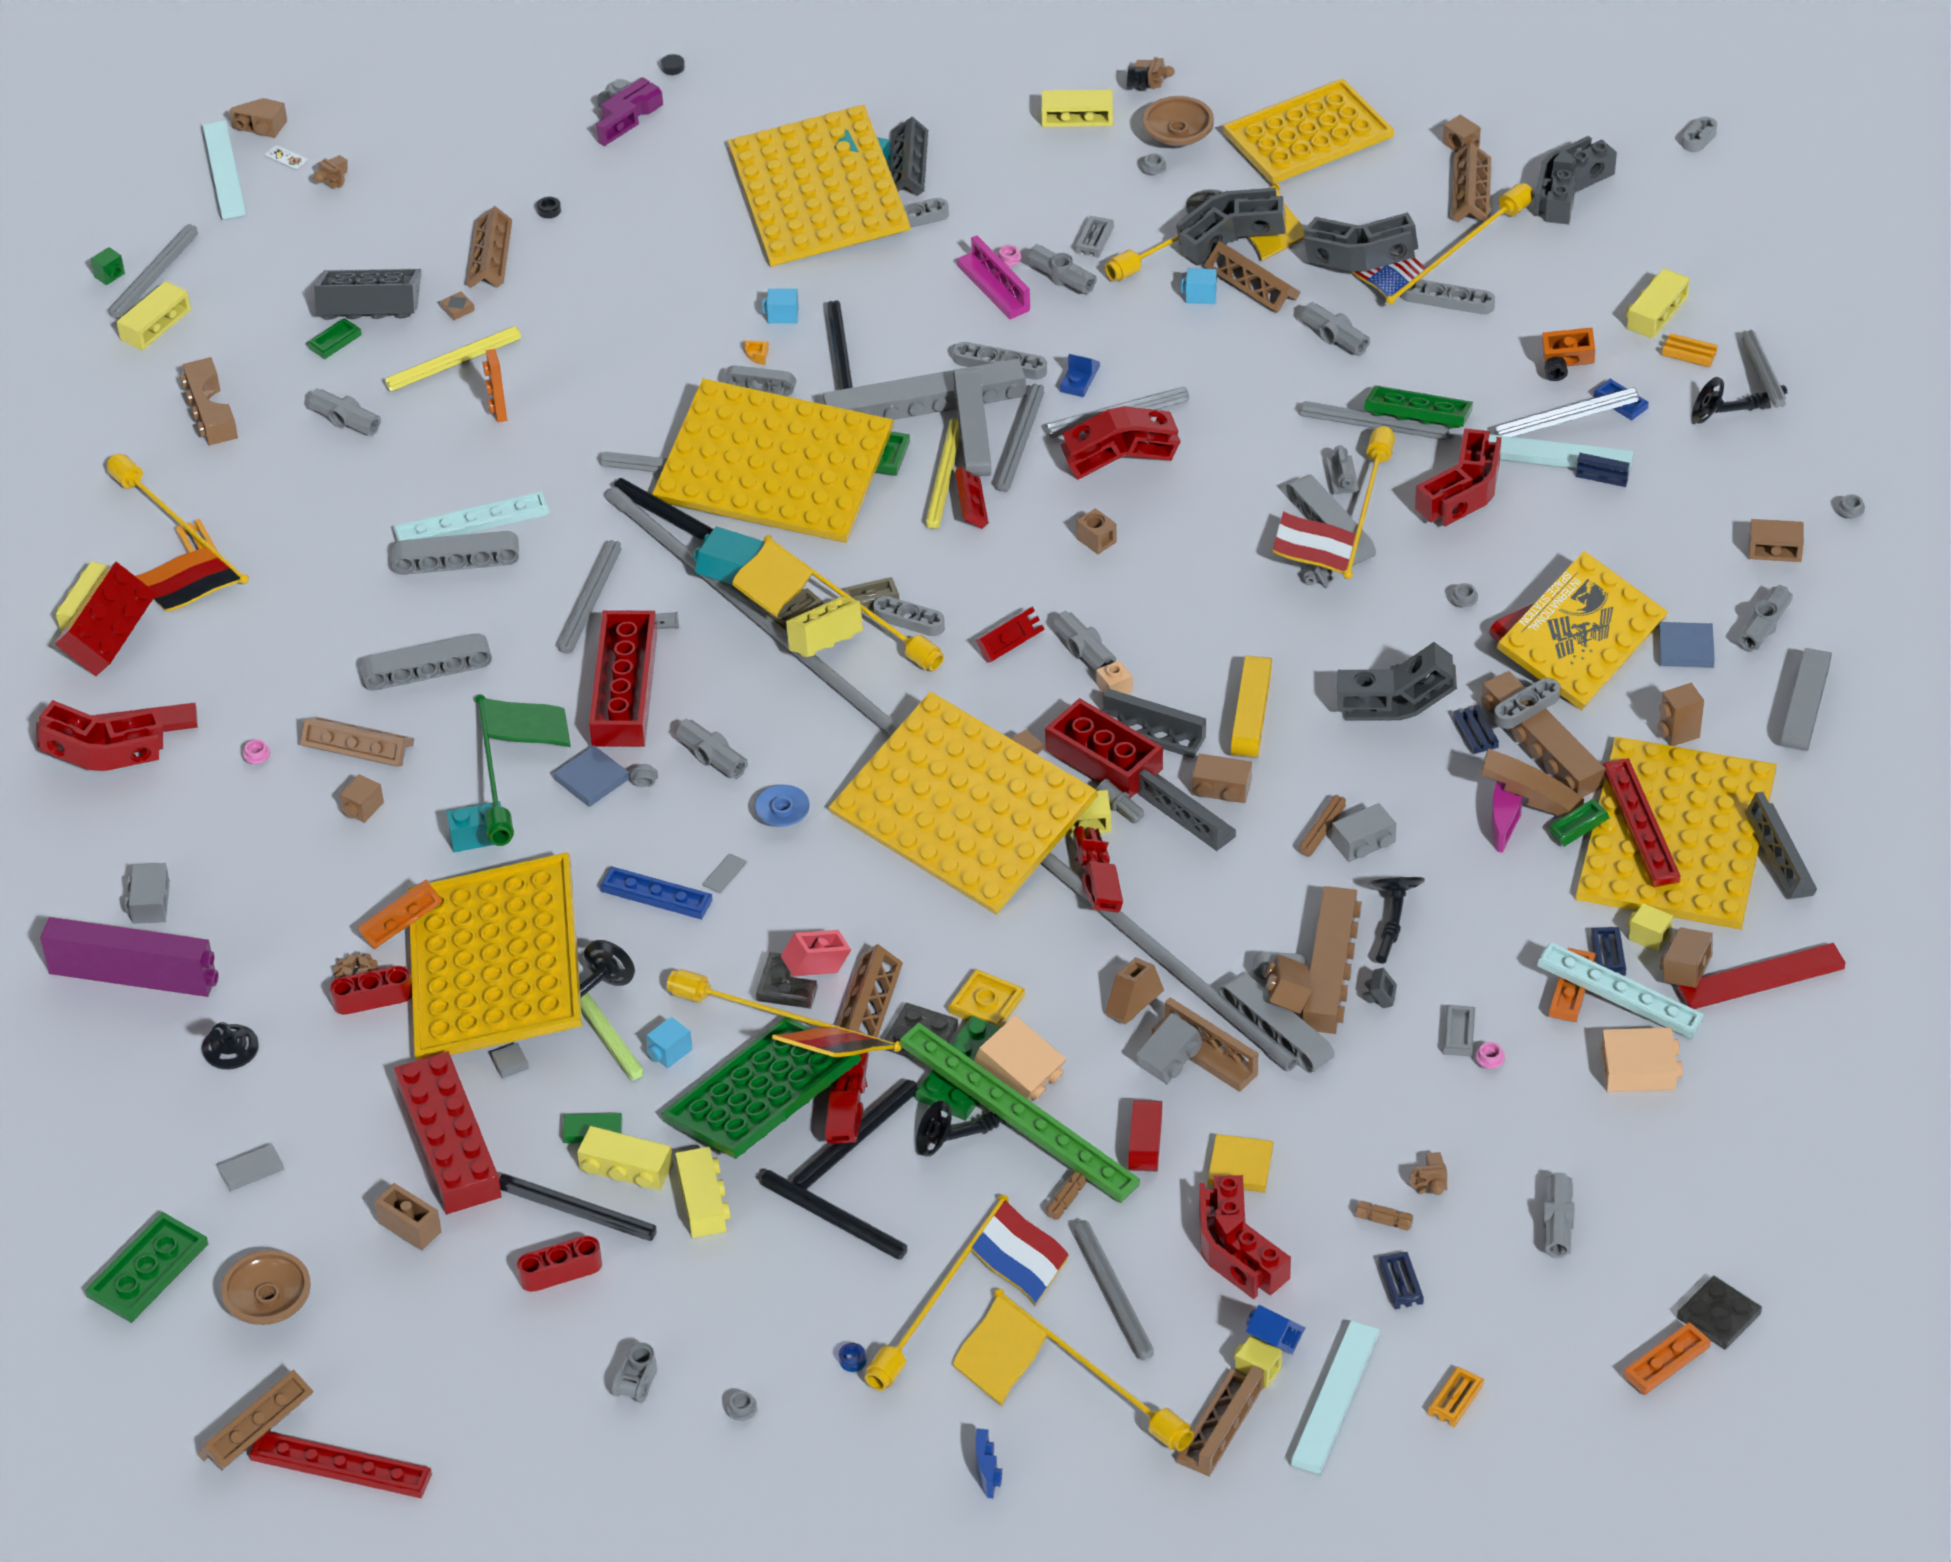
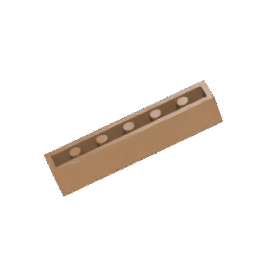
[1481,671,1605,797]
[1303,886,1362,1034]

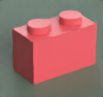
[781,930,851,977]

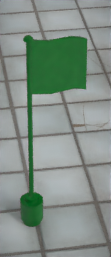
[475,694,571,846]

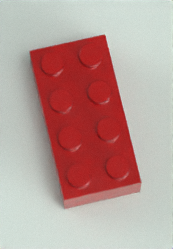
[55,561,157,676]
[1045,698,1163,798]

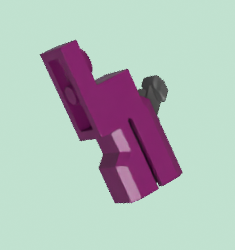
[596,77,663,146]

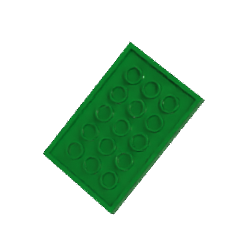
[661,1017,861,1159]

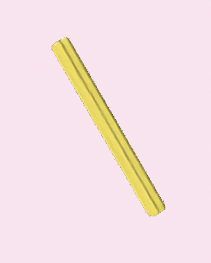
[385,326,521,391]
[926,418,960,529]

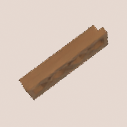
[1451,142,1491,223]
[466,206,512,288]
[1204,241,1301,313]
[300,716,415,766]
[836,944,903,1038]
[1152,997,1258,1092]
[1177,1366,1264,1477]
[198,1369,314,1471]

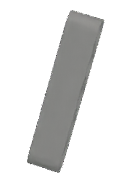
[953,368,991,476]
[1286,474,1376,566]
[392,531,519,575]
[360,633,492,690]
[1781,648,1832,751]
[1219,972,1335,1073]

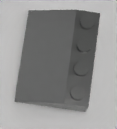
[314,269,422,319]

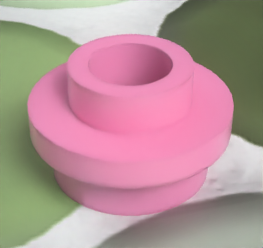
[997,245,1021,267]
[243,739,270,764]
[1476,1042,1505,1069]

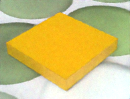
[948,969,1025,1027]
[1208,1134,1274,1192]

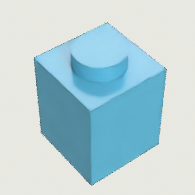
[1181,268,1217,304]
[763,289,799,323]
[646,1017,693,1069]

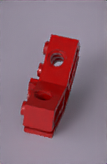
[1060,406,1181,480]
[1415,428,1502,526]
[39,700,163,771]
[1199,1175,1291,1300]

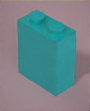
[693,526,765,585]

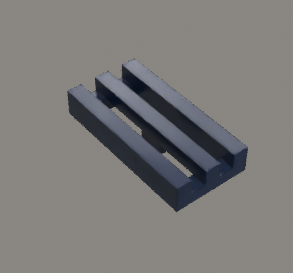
[1576,453,1630,487]
[1453,705,1499,754]
[1591,927,1626,976]
[1379,1251,1424,1309]

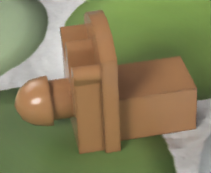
[1134,57,1175,89]
[313,155,348,189]
[1409,1152,1447,1195]

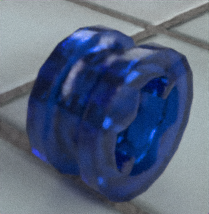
[838,1343,867,1372]

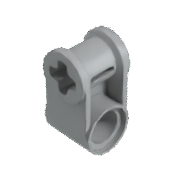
[612,1342,657,1403]

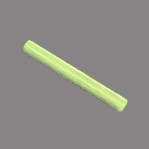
[579,981,644,1081]

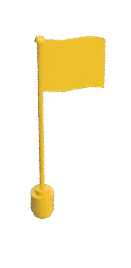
[1104,183,1305,281]
[732,535,944,671]
[953,1289,1194,1451]

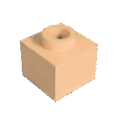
[1096,660,1133,694]

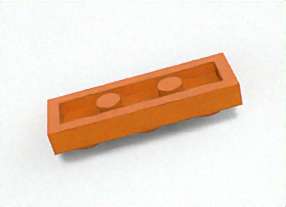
[482,349,507,422]
[358,879,443,950]
[1549,948,1596,1023]
[1623,1322,1711,1395]

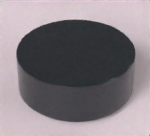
[661,54,685,75]
[537,196,561,219]

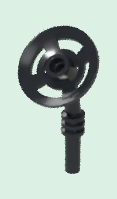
[1692,377,1787,424]
[1369,877,1425,964]
[580,940,635,997]
[202,1022,259,1070]
[916,1101,1005,1157]

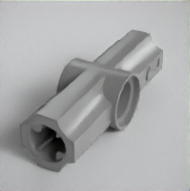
[1027,244,1097,294]
[1302,302,1370,356]
[308,388,381,436]
[1738,584,1793,652]
[1053,610,1116,671]
[675,718,748,779]
[1543,1172,1574,1258]

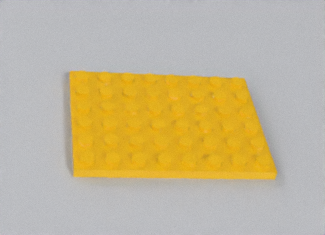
[728,104,911,267]
[652,378,894,543]
[829,691,1098,915]
[1576,736,1777,930]
[408,852,582,1060]

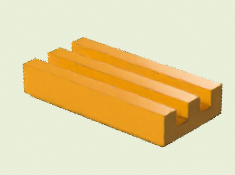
[1662,333,1718,367]
[176,518,217,553]
[1428,1366,1484,1428]

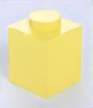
[1627,903,1673,952]
[1233,1335,1282,1389]

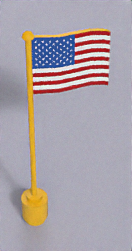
[1351,183,1534,305]

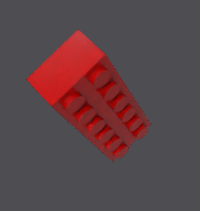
[589,610,658,747]
[394,1051,502,1215]

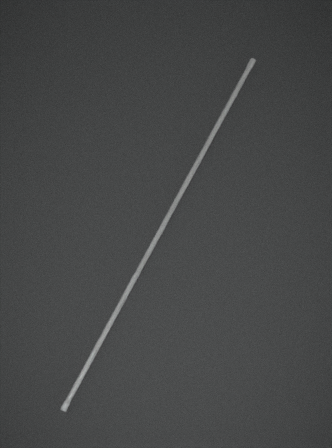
[607,487,1298,1071]

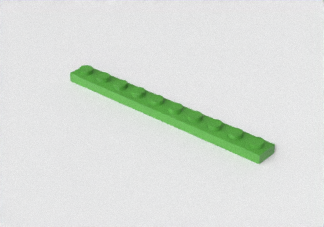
[900,1023,1140,1203]

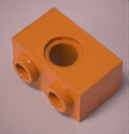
[1542,327,1595,366]

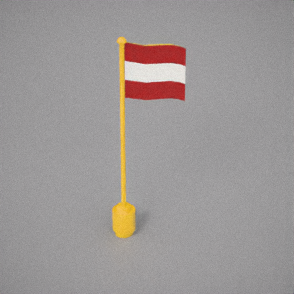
[1273,426,1396,579]

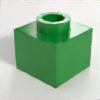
[90,247,125,286]

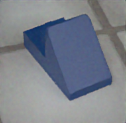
[1060,354,1100,397]

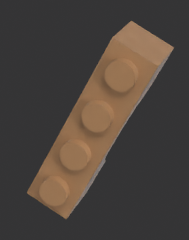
[180,357,238,445]

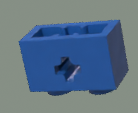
[1245,1305,1306,1355]

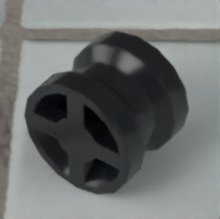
[1127,66,1149,91]

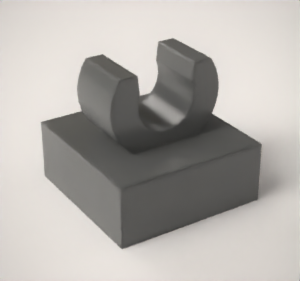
[1362,967,1397,1009]

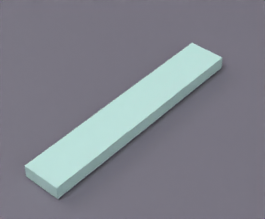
[203,121,246,219]
[1489,434,1633,475]
[393,491,549,542]
[1537,942,1704,1039]
[1291,1321,1379,1475]

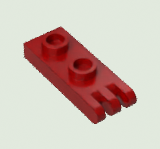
[955,467,989,529]
[975,606,1045,663]

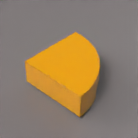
[744,340,769,365]

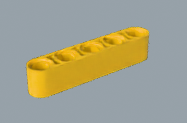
[1231,655,1272,758]

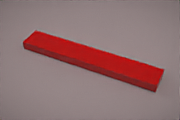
[36,702,198,748]
[1603,758,1681,887]
[1677,943,1846,1009]
[249,1432,432,1499]

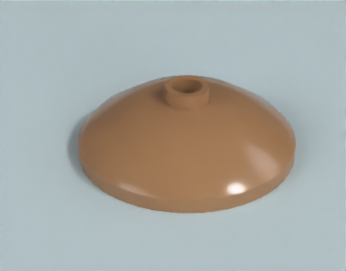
[1143,96,1214,146]
[221,1250,311,1325]

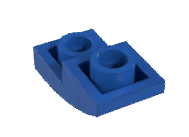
[976,1428,1002,1499]

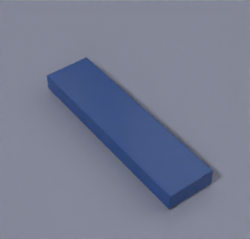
[600,866,713,920]

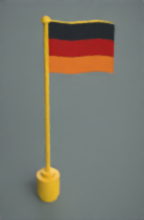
[107,453,249,612]
[667,969,902,1057]

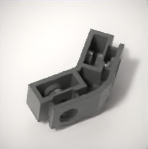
[1534,136,1617,225]
[1176,188,1286,265]
[1304,212,1418,271]
[1337,642,1457,721]

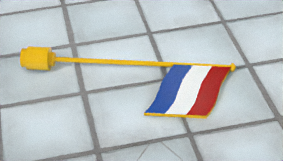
[865,1194,1069,1391]

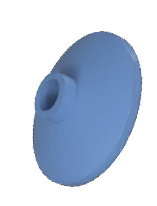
[755,785,810,827]

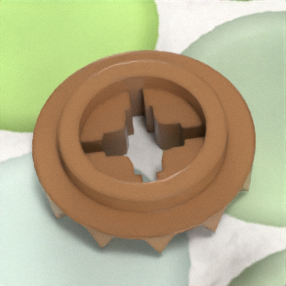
[334,952,379,979]

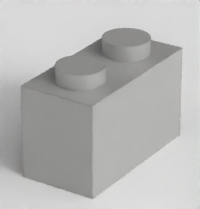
[1332,803,1396,862]
[125,863,170,924]
[1136,1013,1203,1085]

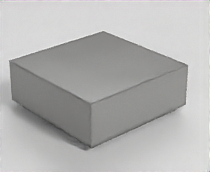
[492,1043,529,1078]

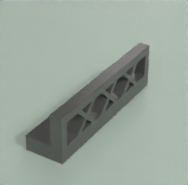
[889,116,929,196]
[1102,688,1206,758]
[1139,769,1236,851]
[1745,792,1817,899]

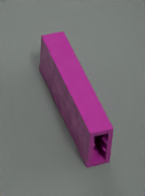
[40,917,219,997]

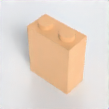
[974,1015,1066,1101]
[1601,1027,1682,1092]

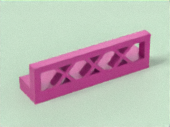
[957,235,1030,320]

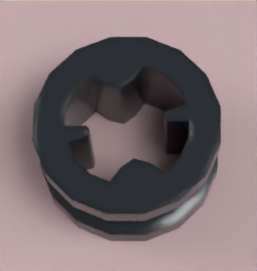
[1544,357,1568,381]

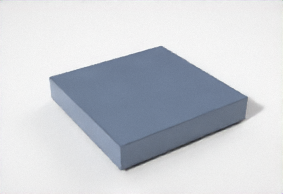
[1659,622,1714,668]
[553,745,630,807]

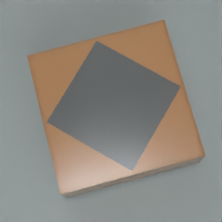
[440,291,475,320]

